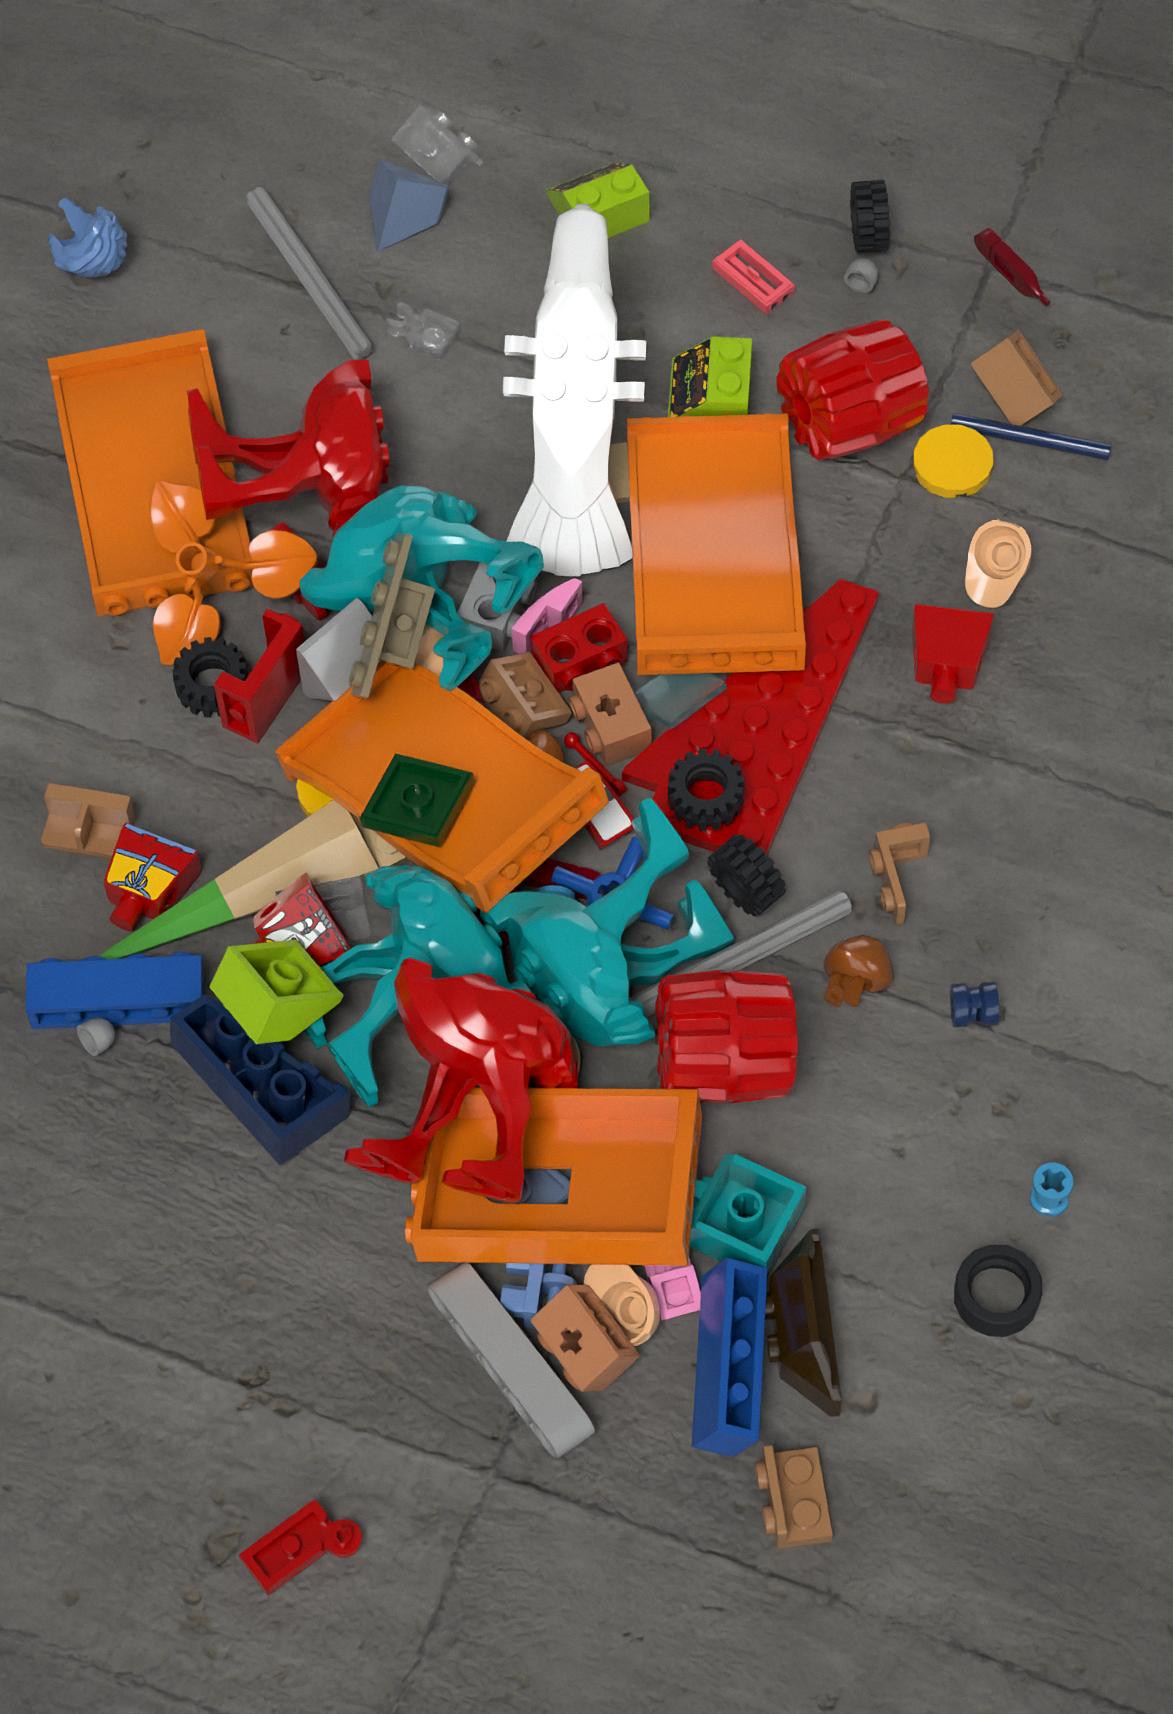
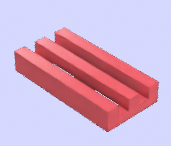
[712,239,795,314]

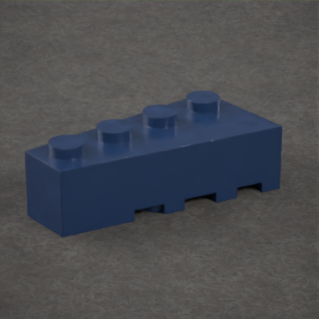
[170,994,351,1165]

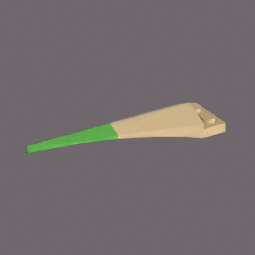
[99,800,409,959]

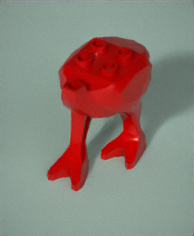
[187,359,390,537]
[344,958,578,1203]

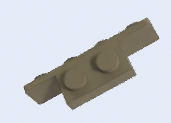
[349,533,435,699]

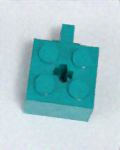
[690,1154,807,1278]

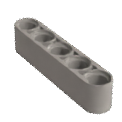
[427,1262,595,1459]

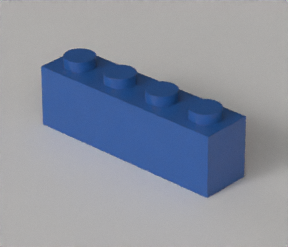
[25,952,206,1029]
[691,1258,768,1457]

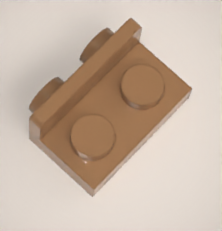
[478,652,572,738]
[755,1445,833,1549]

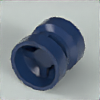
[950,982,999,1027]

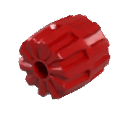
[776,320,929,460]
[655,970,798,1104]

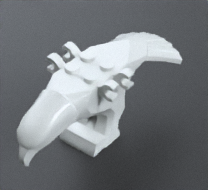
[503,204,646,576]

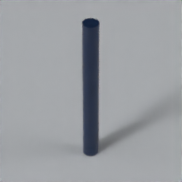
[951,413,1111,460]

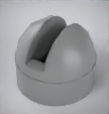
[844,258,878,293]
[77,1017,115,1056]

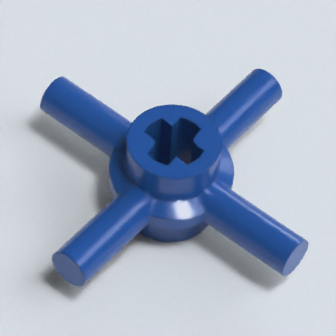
[551,837,675,930]

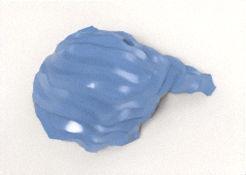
[48,198,128,278]

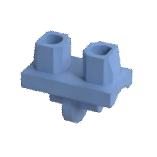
[500,1263,577,1329]

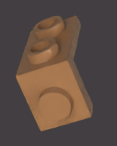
[869,822,930,925]

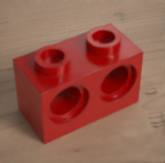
[530,603,628,693]

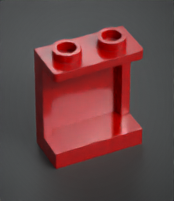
[214,609,305,744]

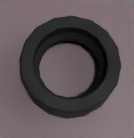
[954,1245,1042,1337]

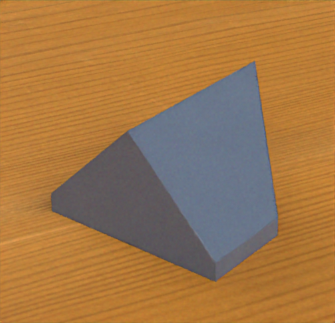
[369,159,450,252]

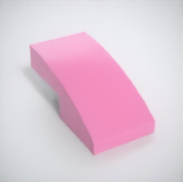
[511,578,583,654]
[643,1257,701,1321]

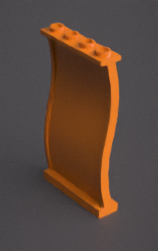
[47,329,253,617]
[627,413,806,675]
[275,661,609,913]

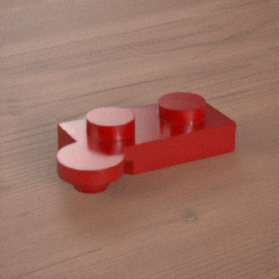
[239,1499,362,1596]

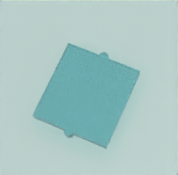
[634,673,727,729]

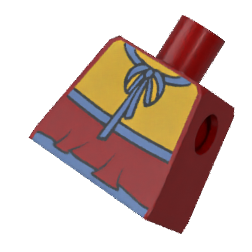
[104,823,202,931]

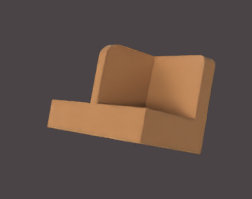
[971,329,1063,426]
[41,783,136,859]

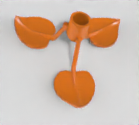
[151,481,318,666]

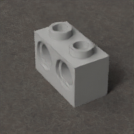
[457,562,537,652]

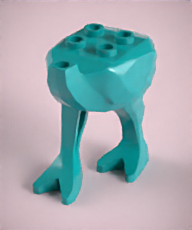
[300,485,544,691]
[480,797,734,1047]
[303,865,533,1108]

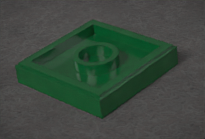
[360,753,475,847]

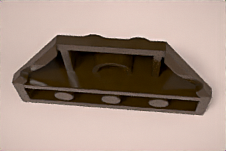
[765,1229,842,1417]

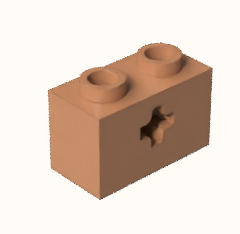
[568,662,652,767]
[530,1284,640,1392]

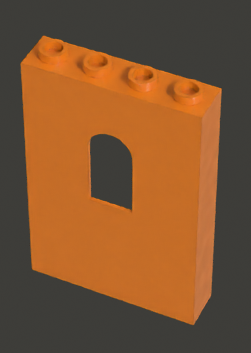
[405,1088,703,1266]

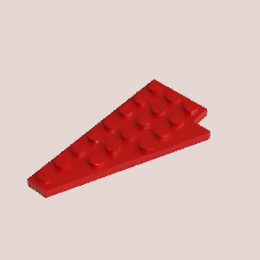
[622,579,879,857]

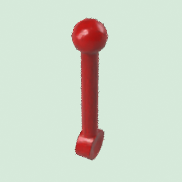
[564,732,627,797]

